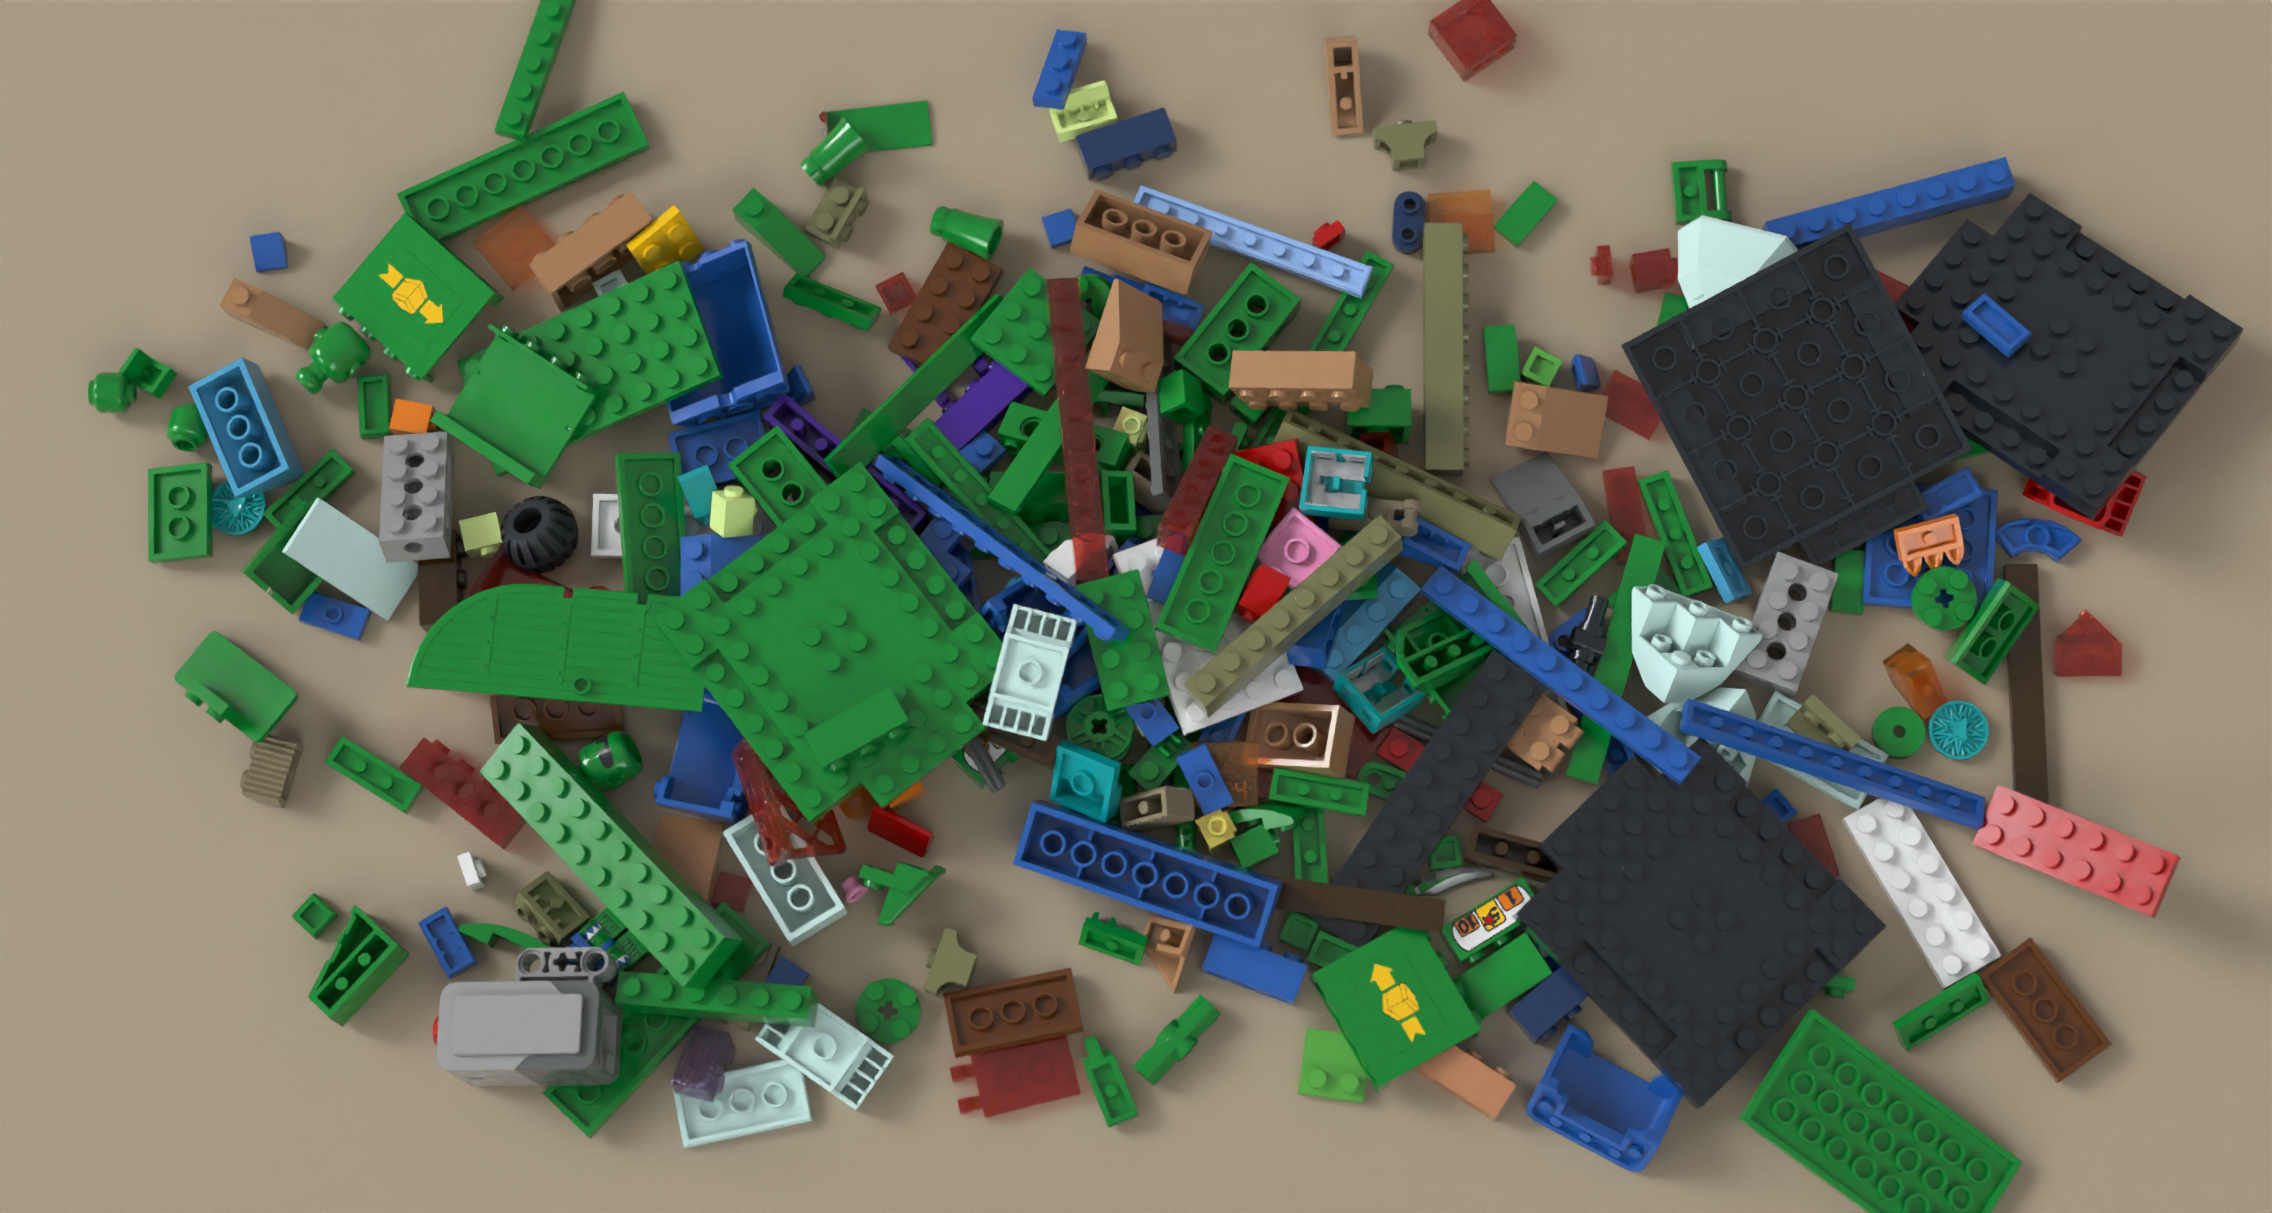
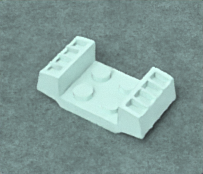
[983,604,1077,741]
[755,1003,894,1110]

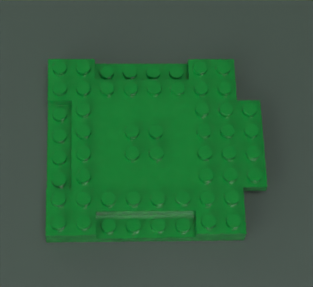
[653,462,1003,825]

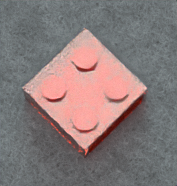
[1428,0,1517,82]

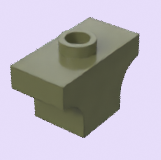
[1372,120,1437,171]
[924,927,978,997]

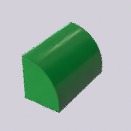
[1094,470,1136,543]

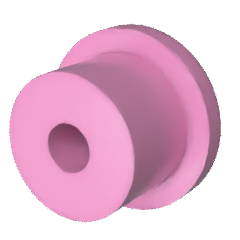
[841,876,868,903]

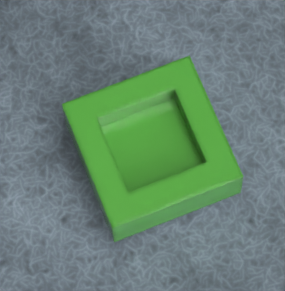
[1520,347,1563,387]

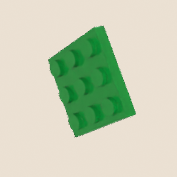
[970,268,1100,398]

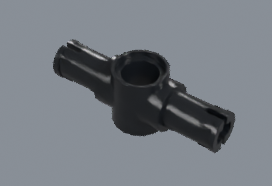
[1566,595,1609,673]

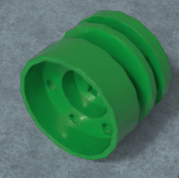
[1065,694,1134,763]

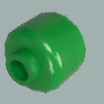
[88,372,138,413]
[167,403,209,452]

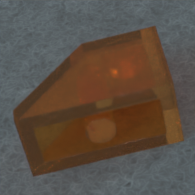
[1882,643,1948,723]

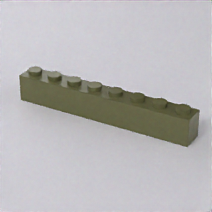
[1423,223,1470,476]
[1273,408,1522,561]
[1184,515,1403,718]

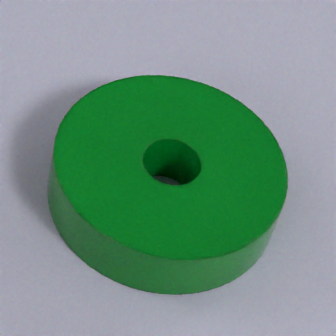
[1871,706,1925,759]

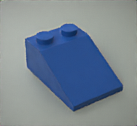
[680,534,765,596]

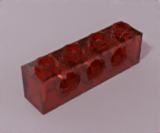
[1156,425,1238,556]
[400,737,527,850]

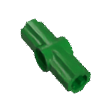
[1133,995,1220,1086]

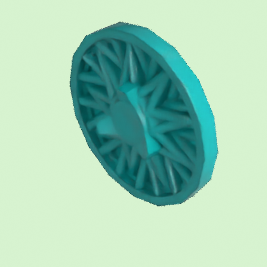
[212,480,267,537]
[1928,700,1989,761]

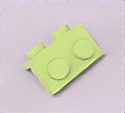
[1049,80,1118,143]

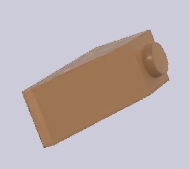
[1324,35,1363,136]
[220,278,326,350]

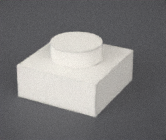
[457,852,487,891]

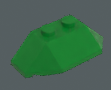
[1396,609,1498,693]

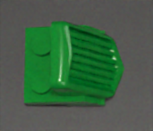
[858,861,946,926]

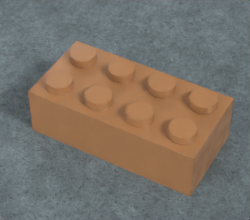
[1069,189,1213,296]
[529,191,654,312]
[1229,351,1373,412]

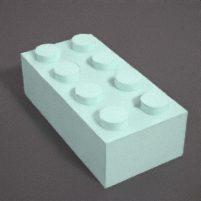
[722,799,848,947]

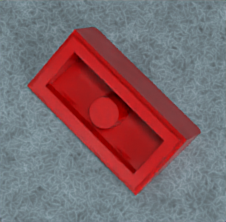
[868,804,934,858]

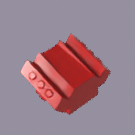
[2022,470,2147,537]

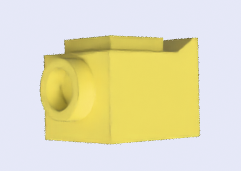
[1195,809,1237,855]

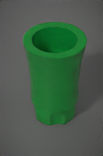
[800,116,872,187]
[930,206,1004,261]

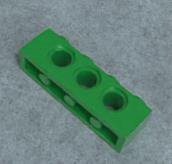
[997,402,1132,478]

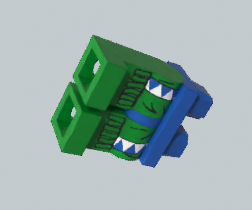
[569,907,651,987]

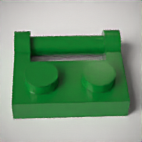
[1670,159,1732,225]

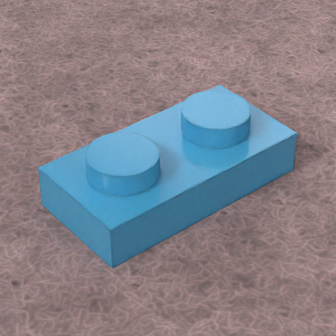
[1697,538,1753,604]

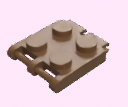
[1506,694,1584,773]

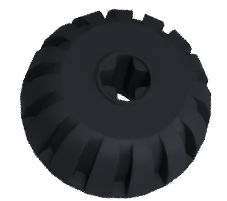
[500,496,579,573]

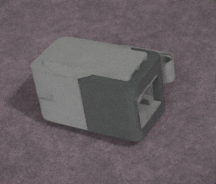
[432,947,623,1086]

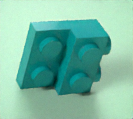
[1049,740,1122,823]

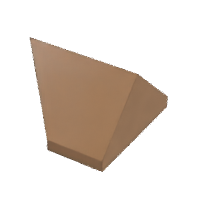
[1142,915,1197,993]

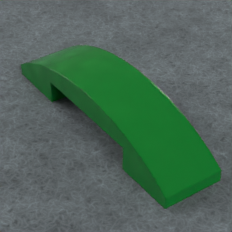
[458,923,568,971]

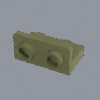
[804,177,869,250]
[1786,694,1861,751]
[513,870,590,948]

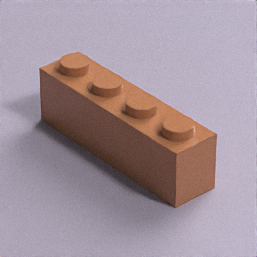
[1412,1046,1516,1121]

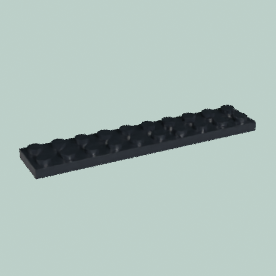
[1308,649,1547,948]

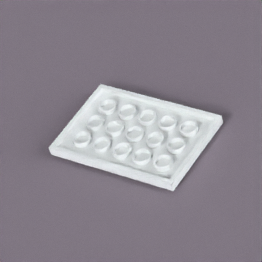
[1112,523,1304,735]

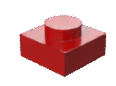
[1312,220,1345,251]

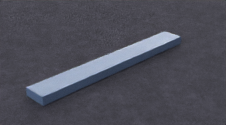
[1134,185,1373,299]

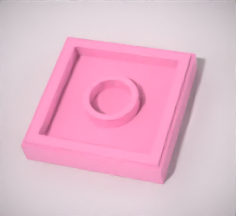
[1256,507,1342,590]

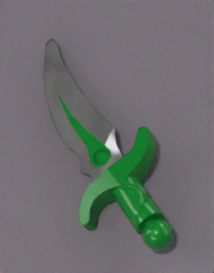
[1404,867,1493,897]

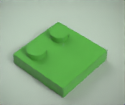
[1298,1028,1367,1104]

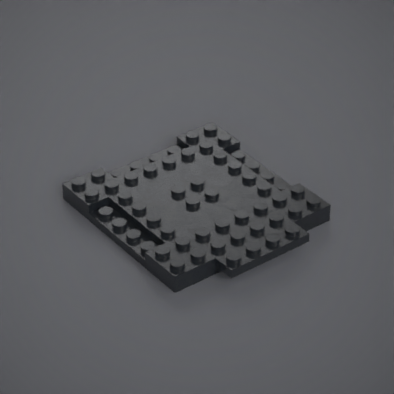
[1894,193,2243,520]
[1621,223,1973,571]
[1512,738,1886,1109]

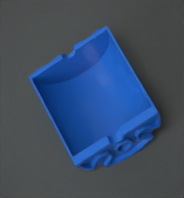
[667,239,790,427]

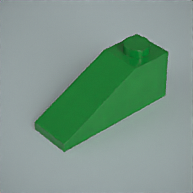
[732,187,826,278]

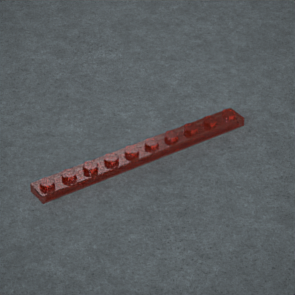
[1046,277,1109,584]

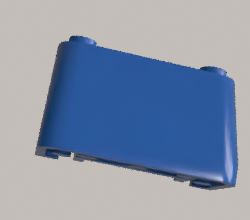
[979,580,1101,721]
[653,687,760,825]
[1526,1024,1683,1172]

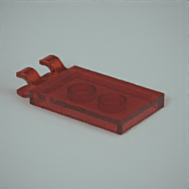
[949,1036,1081,1119]

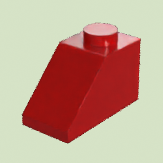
[1234,563,1291,625]

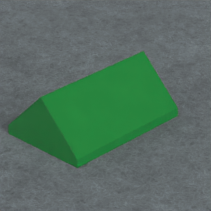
[1943,578,2040,685]

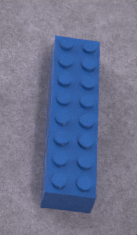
[1013,799,1284,948]

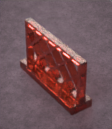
[731,738,847,867]

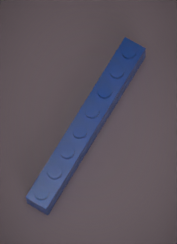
[1762,157,2016,250]

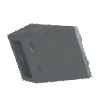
[1490,451,1596,562]

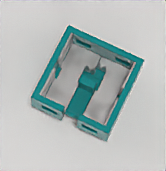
[1299,446,1374,521]
[1332,646,1426,734]

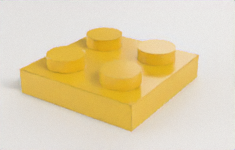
[626,205,705,275]

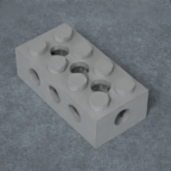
[379,431,454,563]
[1730,552,1839,699]

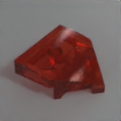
[2054,609,2122,677]

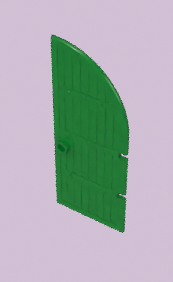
[406,584,705,713]

